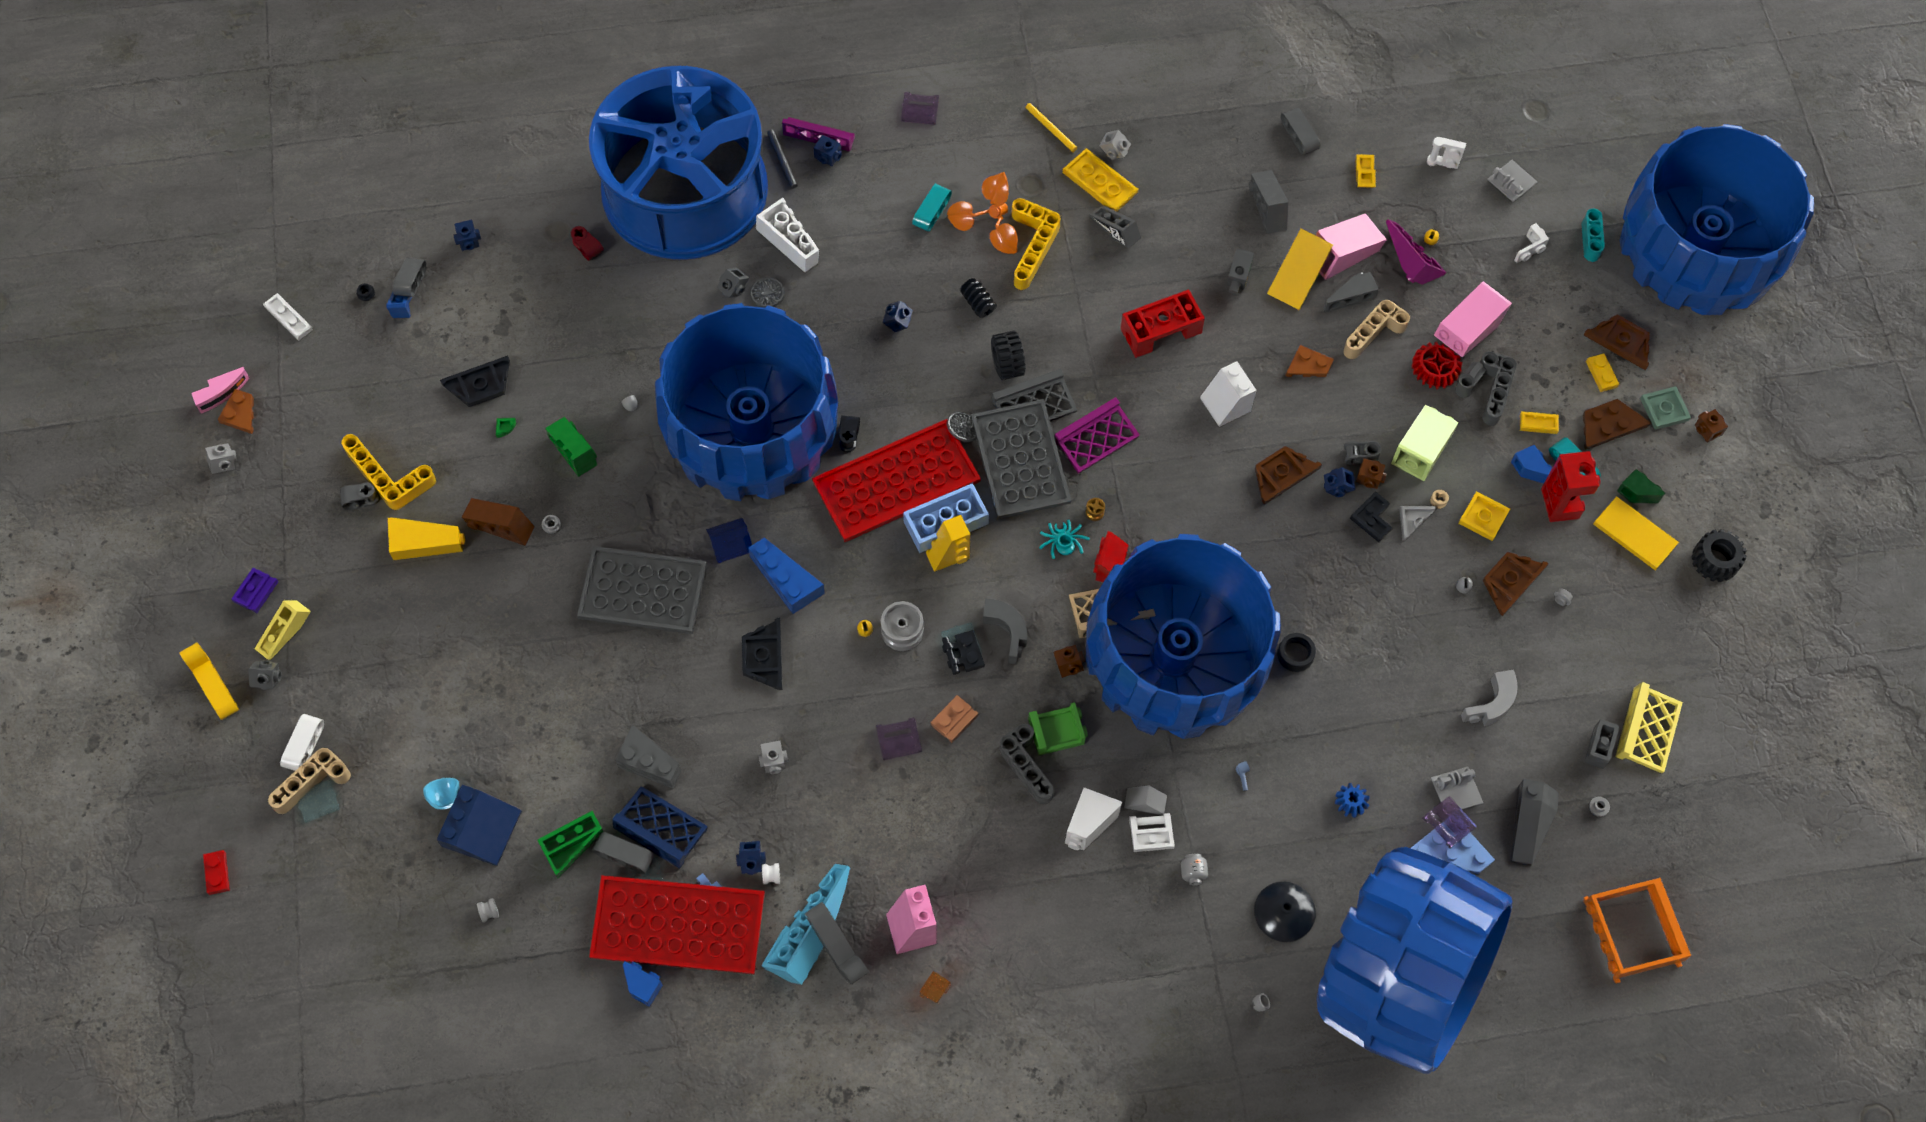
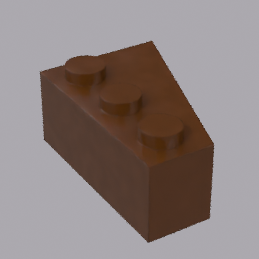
[462,498,535,546]

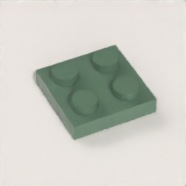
[1640,386,1691,430]

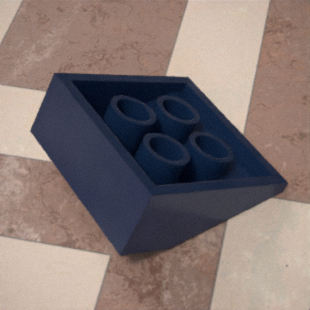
[437,785,522,866]

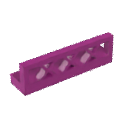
[782,117,855,152]

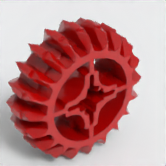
[1411,341,1462,389]

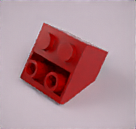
[1093,531,1129,582]

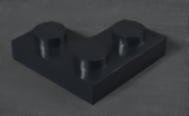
[1350,491,1392,543]

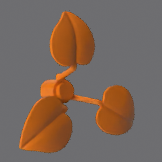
[947,172,1018,254]

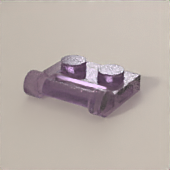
[901,92,939,125]
[876,717,922,760]
[1422,796,1477,849]

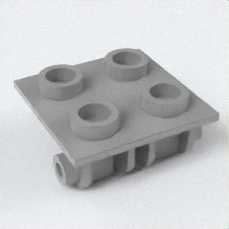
[1487,160,1537,202]
[1431,767,1483,814]

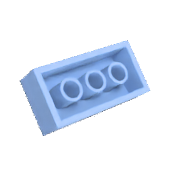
[903,483,989,553]

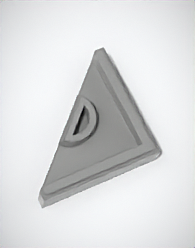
[1399,506,1436,541]

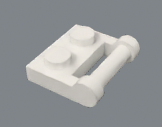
[1427,137,1466,169]
[1129,813,1174,852]

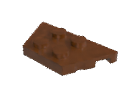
[1584,314,1650,371]
[1583,399,1651,450]
[1255,446,1322,505]
[1483,552,1549,616]

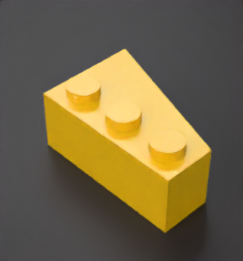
[926,515,970,572]

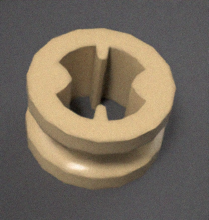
[1430,490,1449,509]

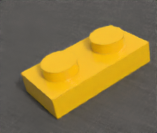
[1586,354,1619,392]

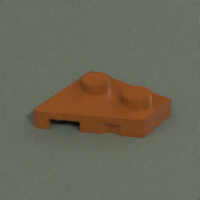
[1286,345,1334,377]
[218,389,254,434]

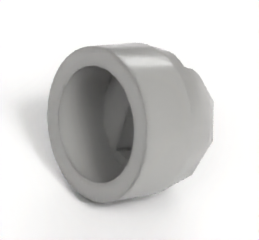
[621,395,638,411]
[1456,577,1473,593]
[1252,993,1270,1012]

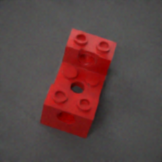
[1120,289,1205,358]
[1541,451,1601,522]

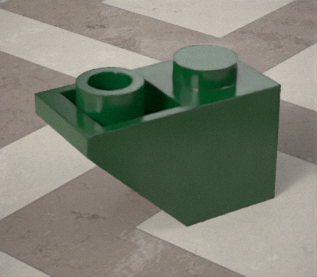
[1617,469,1665,504]

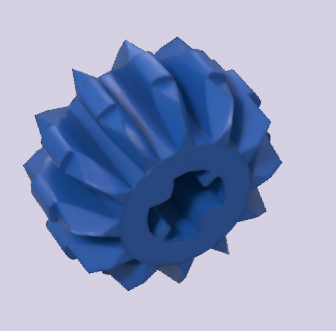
[1335,783,1370,818]

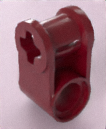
[571,226,604,261]

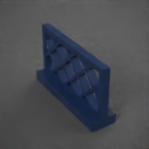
[612,786,708,869]

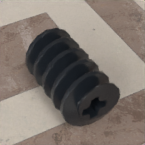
[960,278,997,318]

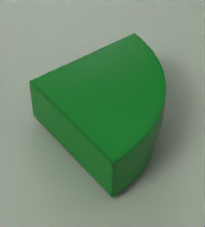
[496,418,516,438]

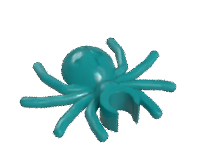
[1039,520,1090,559]

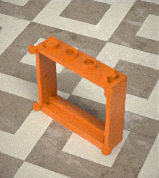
[1583,878,1691,984]

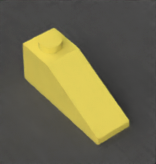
[255,600,311,660]

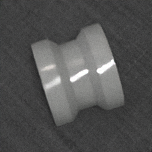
[477,898,499,922]

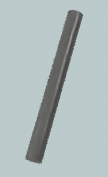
[767,129,798,189]

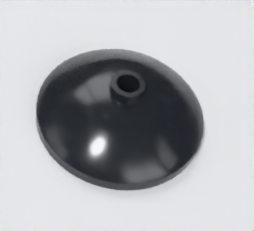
[1254,882,1316,942]

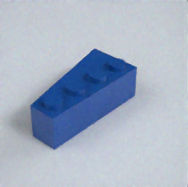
[748,538,825,614]

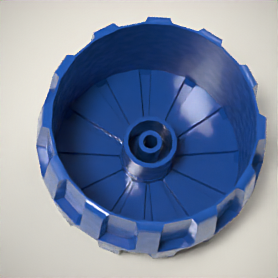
[1620,124,1814,315]
[655,303,838,501]
[1086,534,1281,739]
[1316,847,1512,1074]

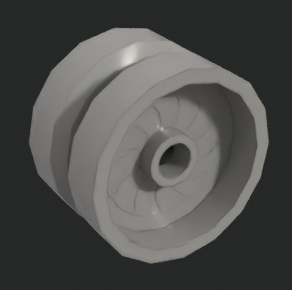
[880,601,924,651]

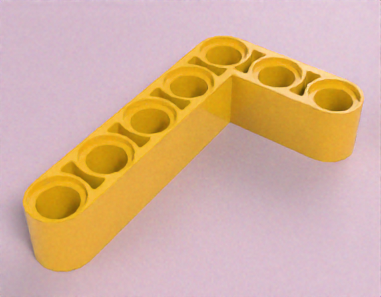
[1011,198,1061,290]
[341,434,436,510]

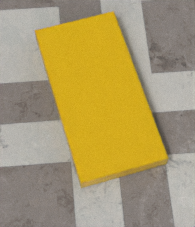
[1062,148,1139,212]
[1267,229,1333,310]
[1593,496,1679,570]

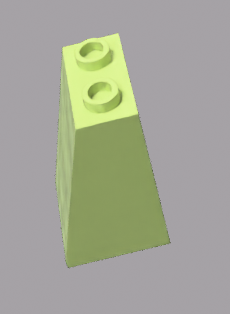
[1391,405,1459,481]

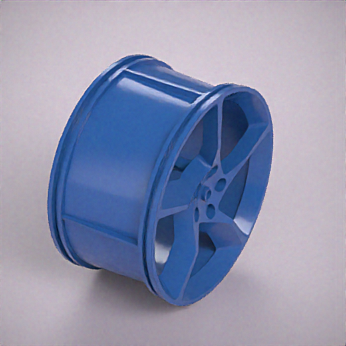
[589,66,768,259]

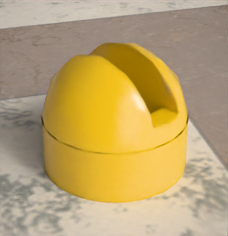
[1424,229,1439,245]
[857,620,873,637]

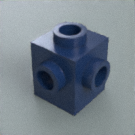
[813,135,842,166]
[453,220,481,251]
[882,301,913,332]
[1324,467,1355,497]
[736,841,766,875]

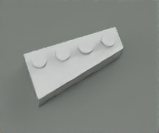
[756,198,819,272]

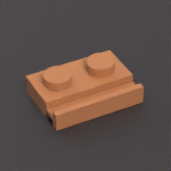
[931,695,978,743]

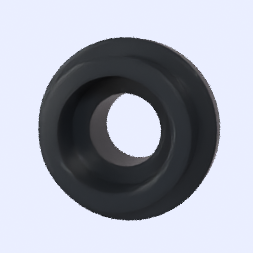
[356,283,375,301]

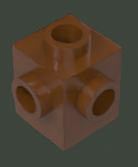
[1695,409,1728,442]
[1356,458,1387,489]
[1053,645,1085,678]

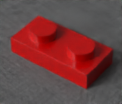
[203,850,230,895]

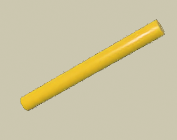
[1025,103,1077,152]

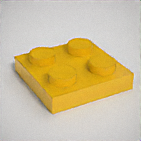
[1458,491,1510,541]

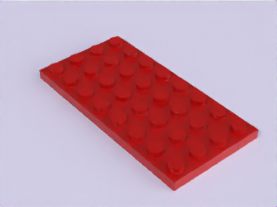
[812,419,981,542]
[589,875,765,975]

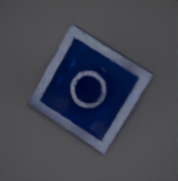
[706,518,752,563]

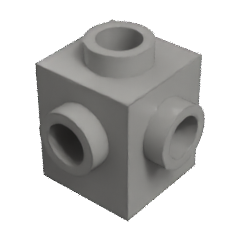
[1099,130,1131,160]
[205,443,237,474]
[758,741,788,774]

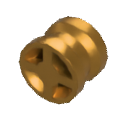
[1086,498,1105,521]

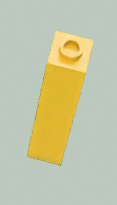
[388,518,465,560]

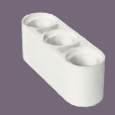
[280,714,324,771]

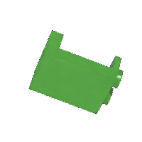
[1028,702,1088,755]

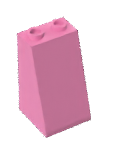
[1315,214,1387,280]
[1434,281,1512,357]
[886,884,936,954]

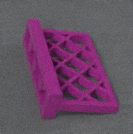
[1054,397,1140,474]

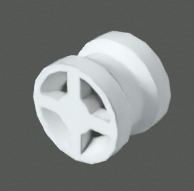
[762,863,780,885]

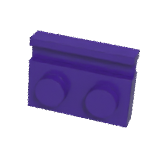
[232,568,278,613]

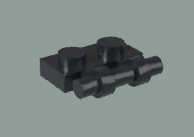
[942,630,985,675]

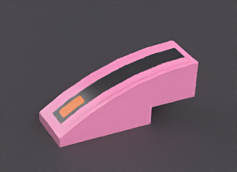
[191,367,249,414]

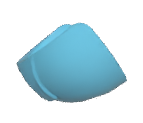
[423,778,460,809]

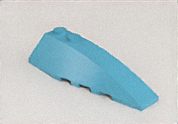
[761,864,850,985]

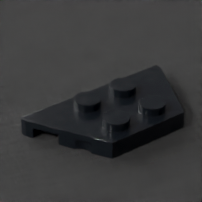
[440,355,510,407]
[742,618,783,690]

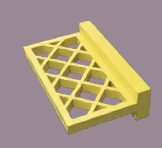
[1615,682,1683,773]

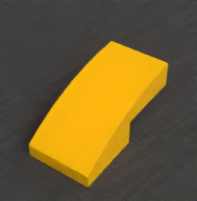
[1356,154,1376,188]

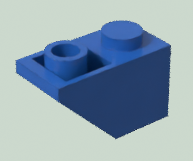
[1511,445,1552,484]
[623,961,663,1007]

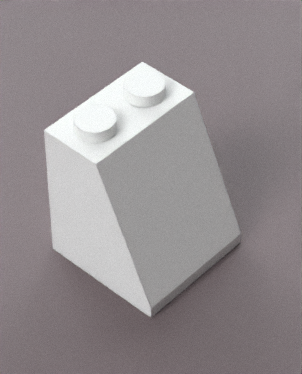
[1200,361,1256,427]
[1065,788,1122,850]

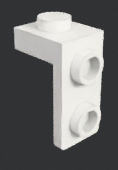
[1514,223,1549,263]

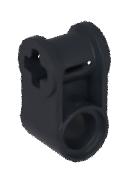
[839,415,860,452]

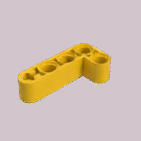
[179,642,240,720]

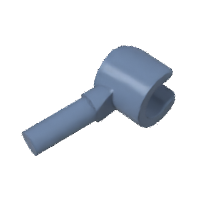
[1236,761,1250,791]

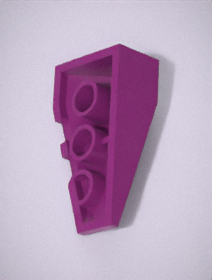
[1386,219,1446,285]

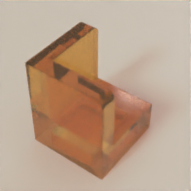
[919,971,951,1003]

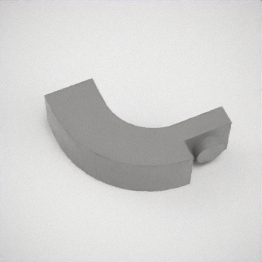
[1461,670,1517,726]

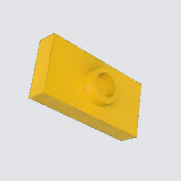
[1520,411,1559,434]

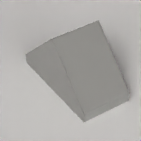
[1124,785,1167,815]

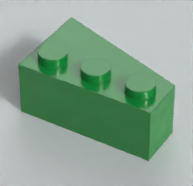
[545,417,597,477]
[537,810,603,879]

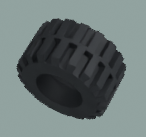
[991,330,1026,380]
[1691,529,1747,582]

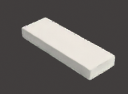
[263,293,313,341]

